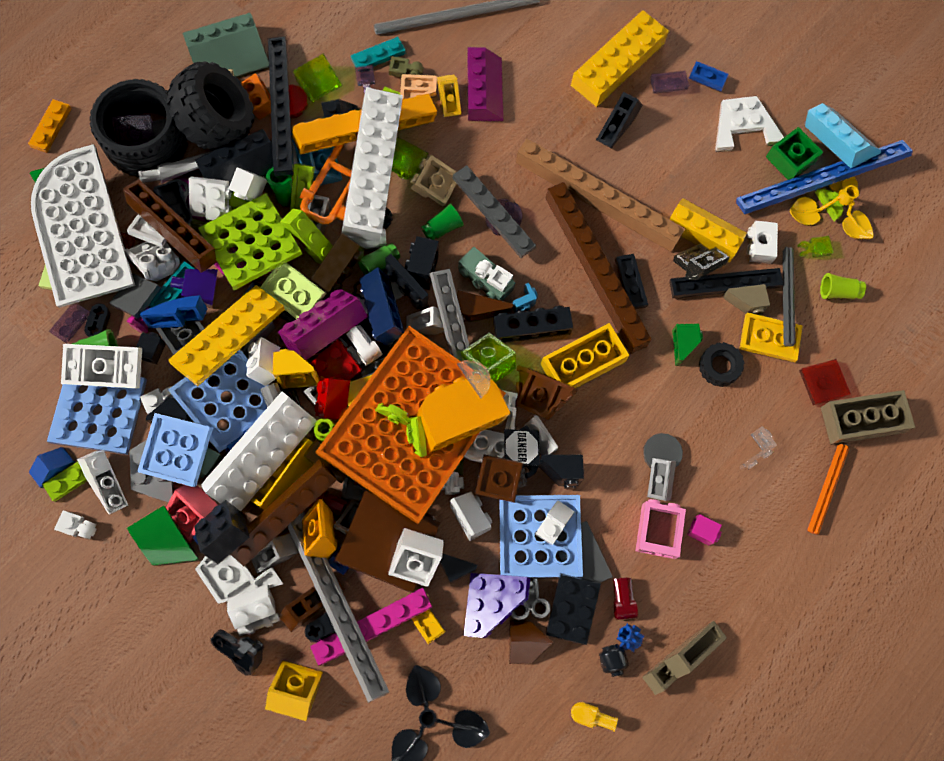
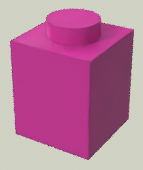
[687,514,722,546]

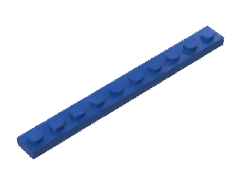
[736,140,913,215]

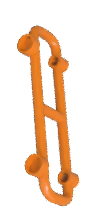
[300,144,352,224]

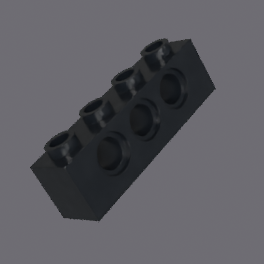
[493,305,573,344]

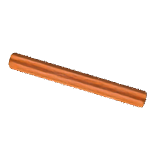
[808,444,849,535]

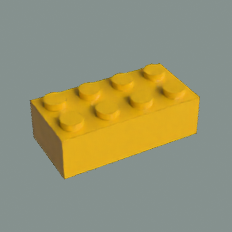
[540,323,629,388]

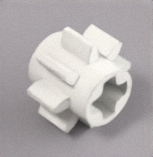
[442,472,464,495]

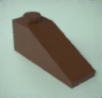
[457,290,513,322]
[279,576,345,632]

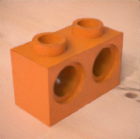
[241,73,271,120]

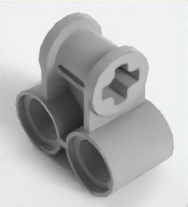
[511,578,550,621]

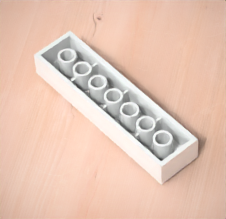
[341,87,403,241]

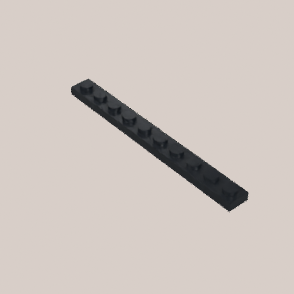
[268,37,294,177]

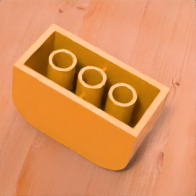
[416,375,510,453]

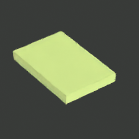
[260,263,327,319]

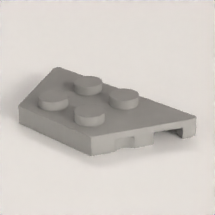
[129,440,174,503]

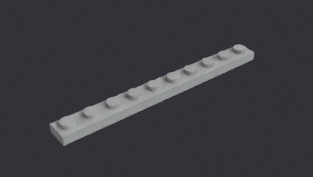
[287,511,389,703]

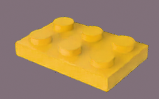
[739,312,803,362]

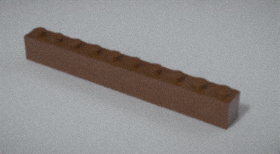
[546,182,652,354]

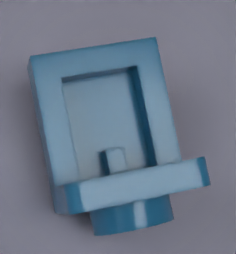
[513,283,538,313]

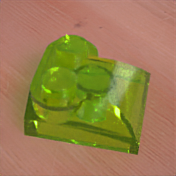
[293,53,342,103]

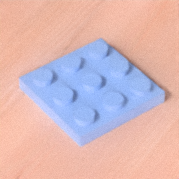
[137,413,213,487]

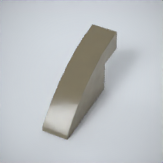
[642,621,727,695]

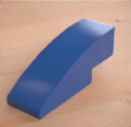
[140,295,208,328]

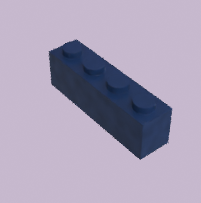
[360,268,404,346]

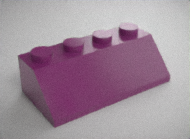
[467,47,503,121]

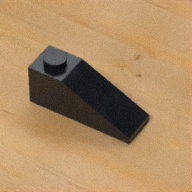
[596,92,643,149]

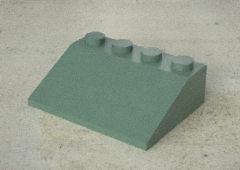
[183,12,269,78]

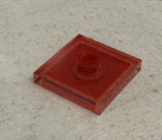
[799,359,851,406]

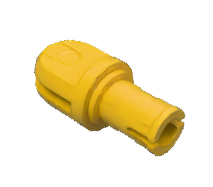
[571,702,618,732]

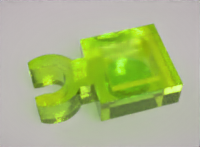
[797,236,833,258]

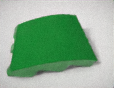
[127,505,199,566]

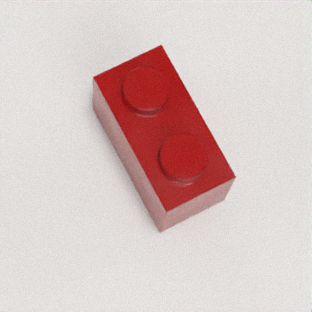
[314,376,350,420]

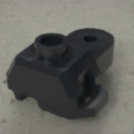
[153,179,192,225]
[210,629,264,676]

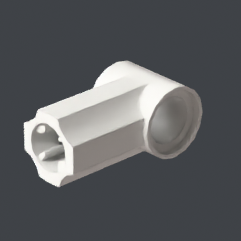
[347,325,383,366]

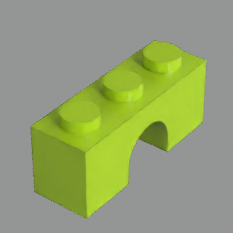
[280,209,333,264]

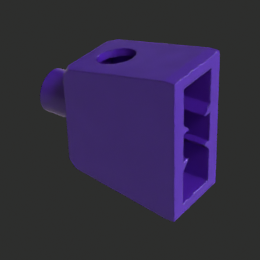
[170,269,218,308]

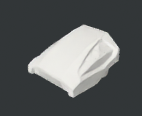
[125,241,180,281]

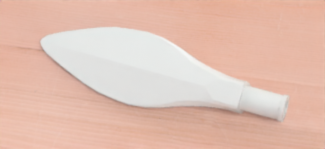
[139,151,212,184]

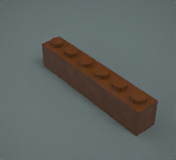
[123,179,217,273]
[230,459,337,566]

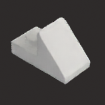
[535,500,575,545]

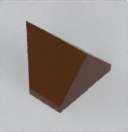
[509,621,553,664]

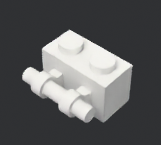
[227,584,280,636]

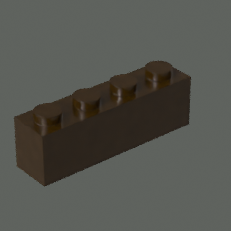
[310,233,365,301]

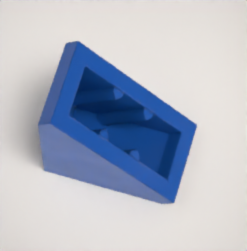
[29,447,75,488]

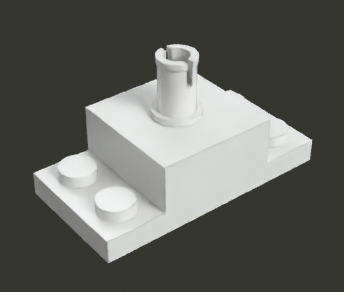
[61,344,142,388]

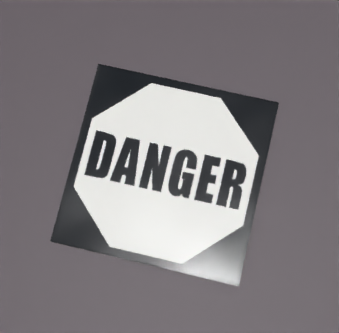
[504,429,540,466]

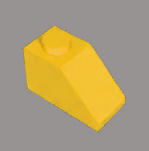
[437,75,462,117]

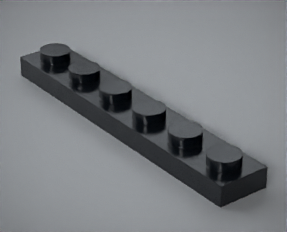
[669,268,784,298]

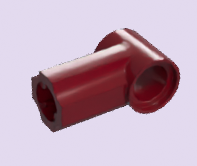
[309,490,347,517]
[613,578,638,620]

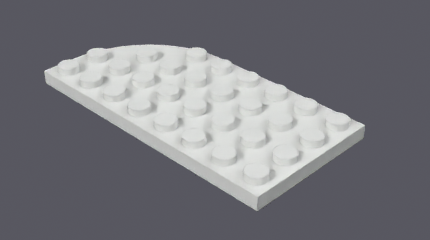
[31,144,135,308]

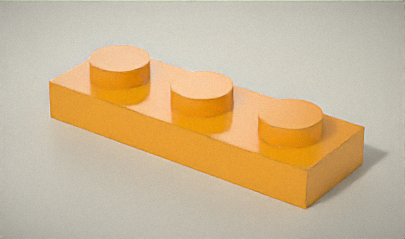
[28,99,72,153]

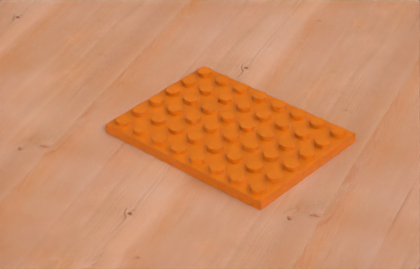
[315,326,506,524]

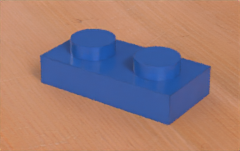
[689,61,729,91]

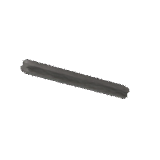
[782,247,795,347]

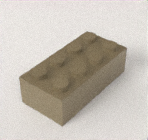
[821,390,915,444]

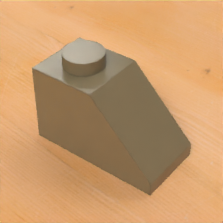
[723,284,770,315]

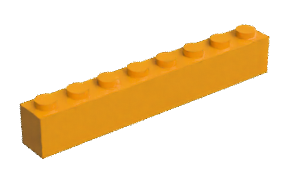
[292,94,437,155]

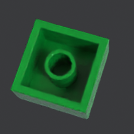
[766,127,823,180]

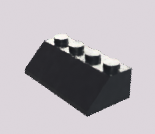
[195,129,273,192]

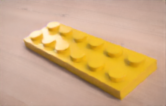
[169,285,285,386]

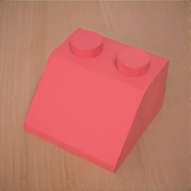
[166,485,217,543]

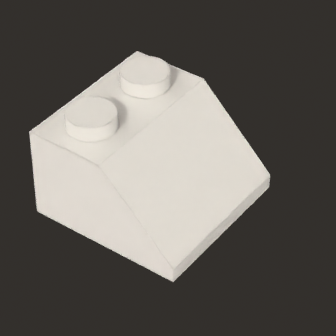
[450,492,493,541]
[388,528,444,587]

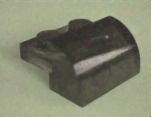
[673,243,729,280]

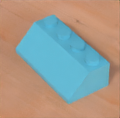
[805,103,881,168]

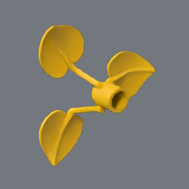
[790,176,873,239]

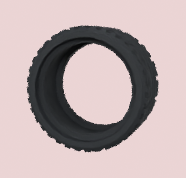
[89,79,188,177]

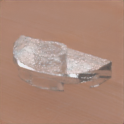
[458,360,491,399]

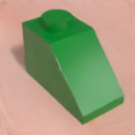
[672,324,703,366]

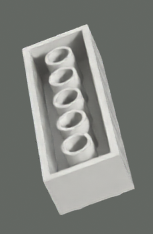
[201,391,317,511]

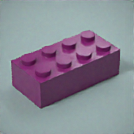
[278,289,368,361]

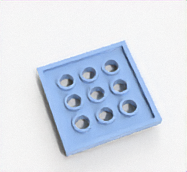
[168,350,268,453]
[47,377,147,455]
[499,495,583,578]

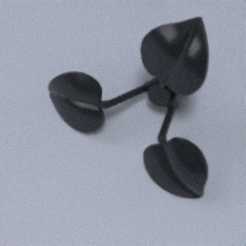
[392,665,490,761]

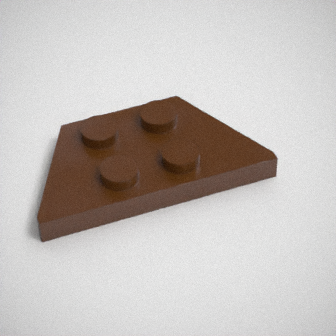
[516,365,578,420]

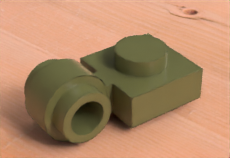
[389,56,424,77]

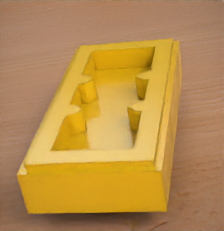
[411,609,445,644]

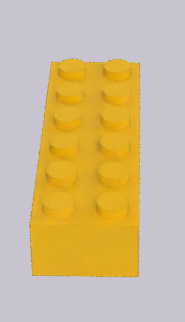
[571,10,669,107]

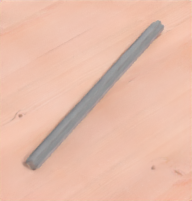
[374,0,540,35]

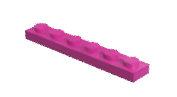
[310,588,433,666]

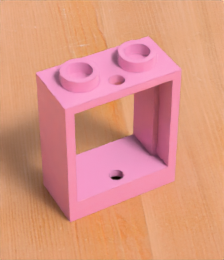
[635,499,686,559]

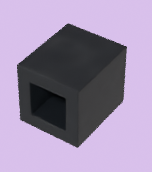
[136,332,166,365]

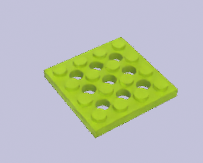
[198,193,302,290]

